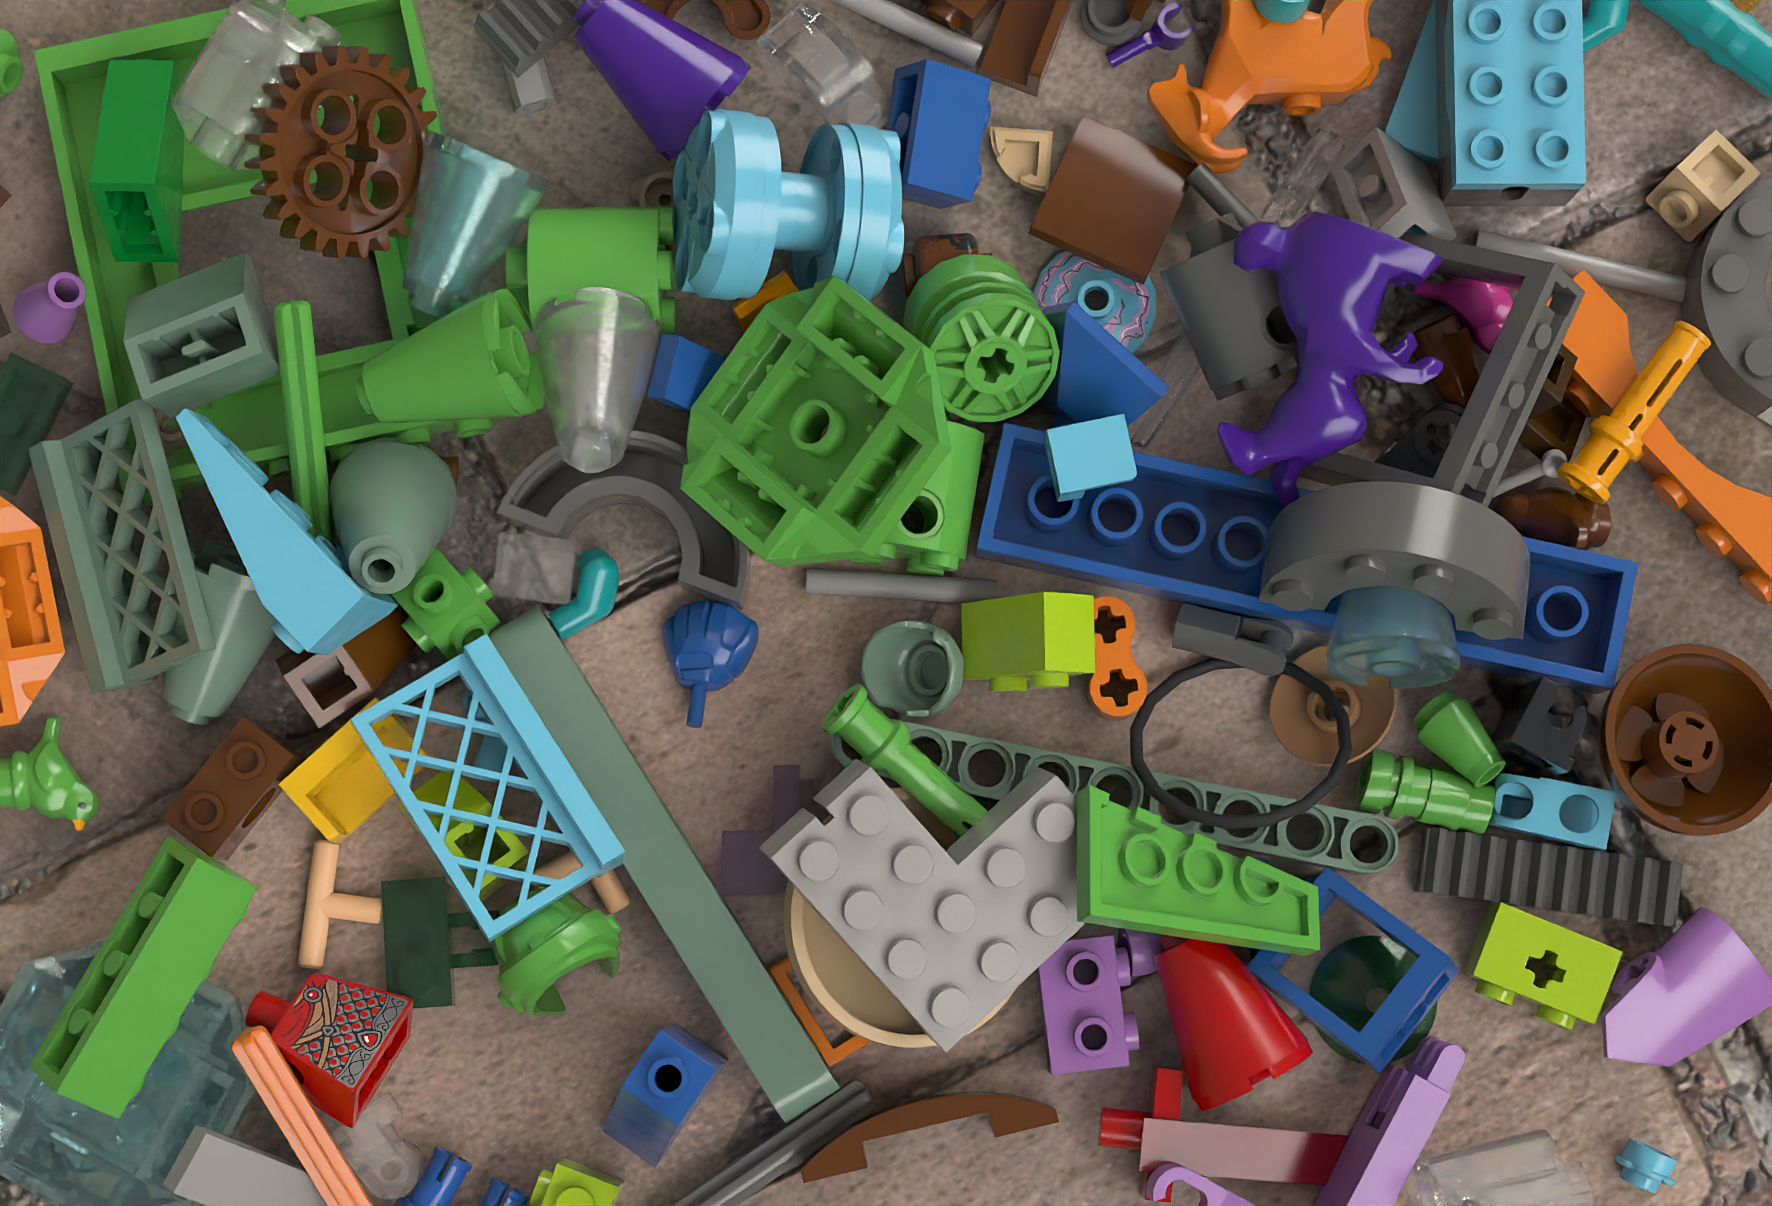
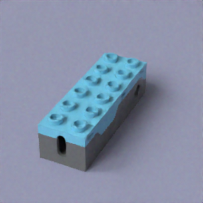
[1435,0,1586,206]

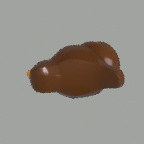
[1497,487,1611,551]

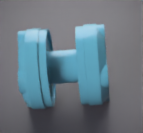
[673,109,904,301]

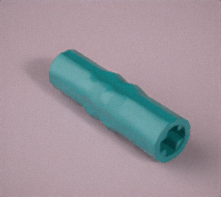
[1636,0,1772,102]

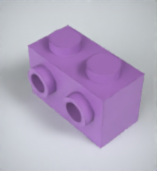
[1036,935,1139,1075]

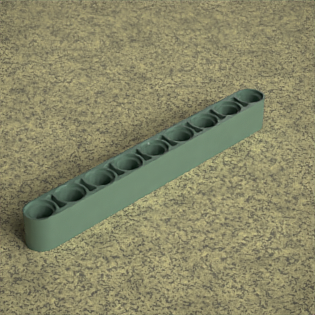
[488,604,841,1123]
[831,718,1399,874]

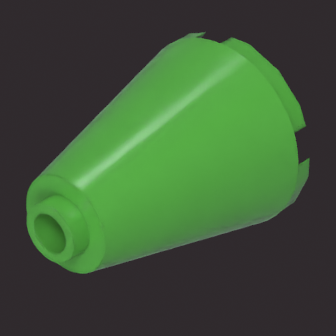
[356,288,545,423]

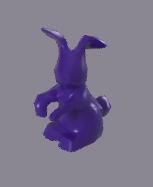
[1217,212,1443,507]

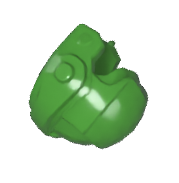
[491,888,622,1016]

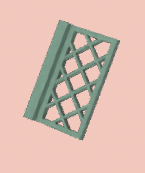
[28,399,216,694]

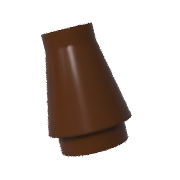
[1412,313,1479,408]

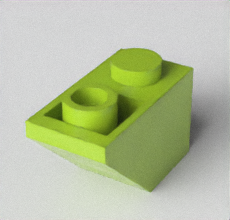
[397,771,529,902]

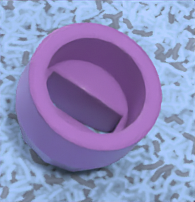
[1118,928,1164,977]

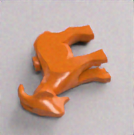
[1147,0,1392,174]

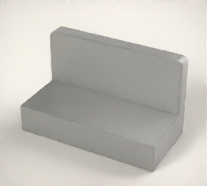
[1331,127,1457,241]

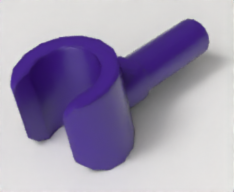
[1105,3,1194,68]

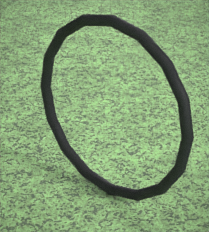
[1129,658,1352,829]

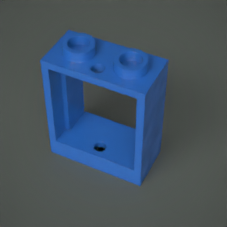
[1247,866,1459,1074]

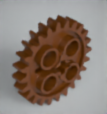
[244,45,443,259]

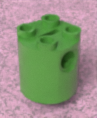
[506,207,677,336]
[848,407,985,576]

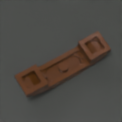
[801,1091,1059,1183]

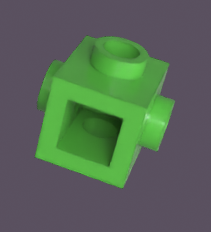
[391,548,501,661]

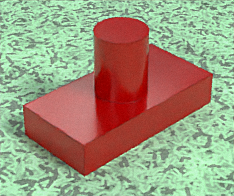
[1098,1065,1184,1203]

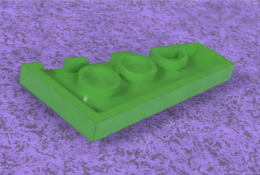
[1076,785,1320,956]

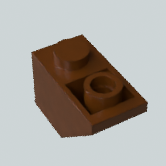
[276,608,418,728]

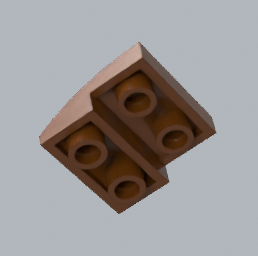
[1028,115,1198,285]

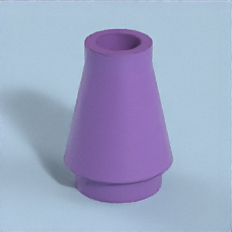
[13,272,86,344]

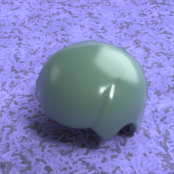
[860,620,965,718]

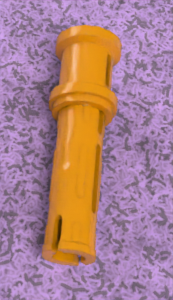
[1557,320,1711,505]

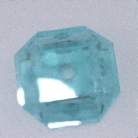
[0,941,257,1206]

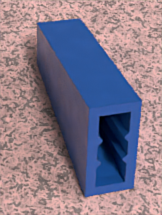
[603,1023,729,1168]

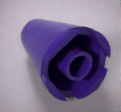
[571,0,751,162]

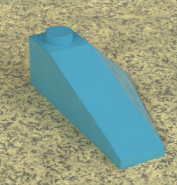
[176,408,398,656]

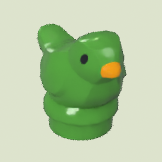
[0,716,99,831]

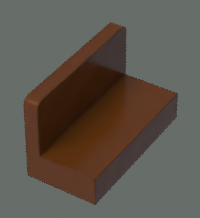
[979,0,1074,97]

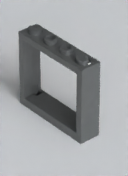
[1298,232,1585,508]

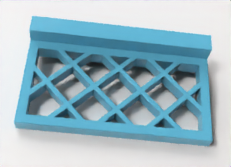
[351,634,625,942]

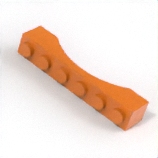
[1546,269,1772,605]

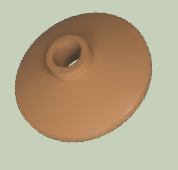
[1269,644,1396,767]

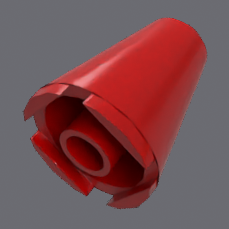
[1154,935,1313,1111]

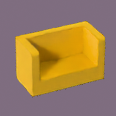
[278,697,435,844]

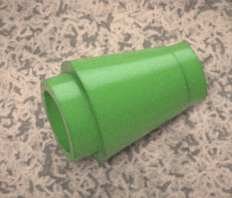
[1413,691,1506,787]

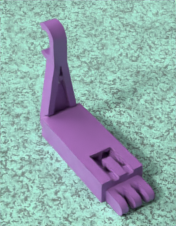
[1146,1036,1465,1206]

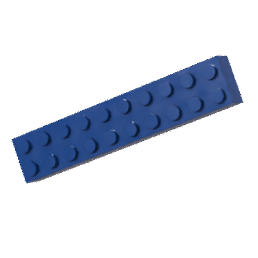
[975,423,1639,694]

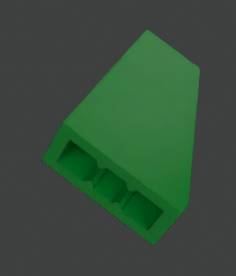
[88,58,186,262]

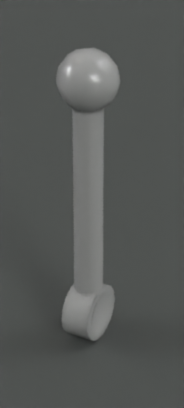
[1492,449,1567,498]

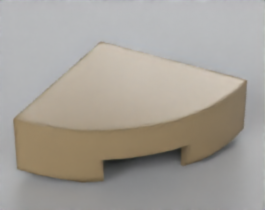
[990,126,1053,197]

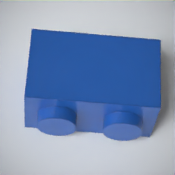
[886,59,991,209]

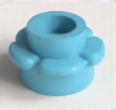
[1614,1138,1678,1193]

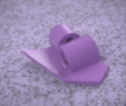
[1601,907,1772,1067]

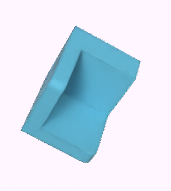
[1044,414,1137,502]

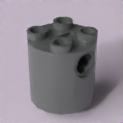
[1160,212,1299,401]

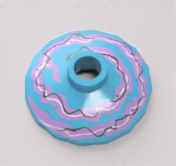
[1033,251,1156,354]

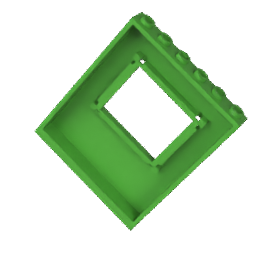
[34,0,507,506]

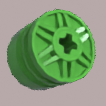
[903,254,1060,422]

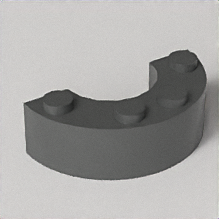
[1681,176,1772,417]
[497,429,751,610]
[1259,481,1530,640]

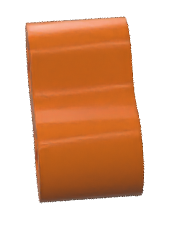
[1086,596,1147,721]

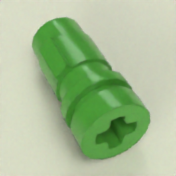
[1353,748,1495,835]

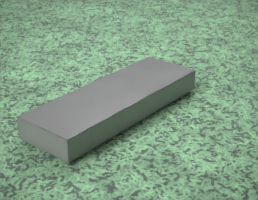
[163,1125,327,1206]

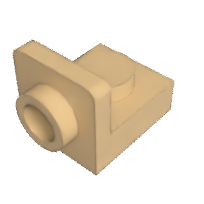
[1646,130,1761,242]

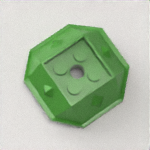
[680,276,952,567]

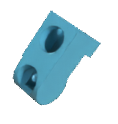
[1488,773,1616,851]

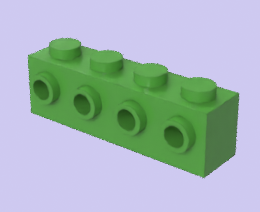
[29,836,258,1119]

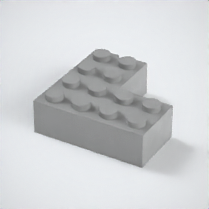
[759,759,1085,1053]

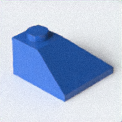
[1042,301,1170,428]

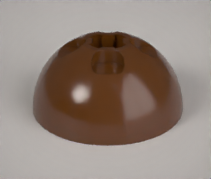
[1598,644,1772,837]

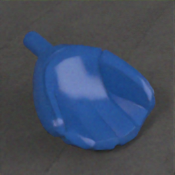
[662,600,759,728]

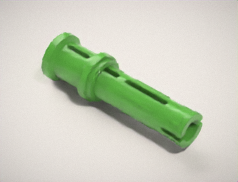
[820,684,988,838]

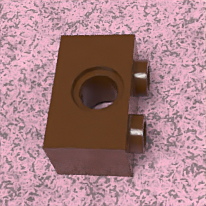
[161,716,306,860]

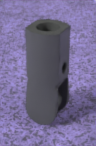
[1172,602,1294,676]

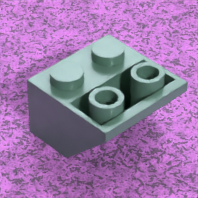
[123,252,280,418]

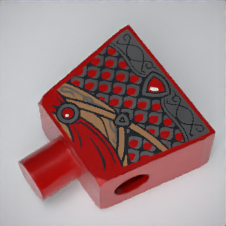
[245,973,413,1129]

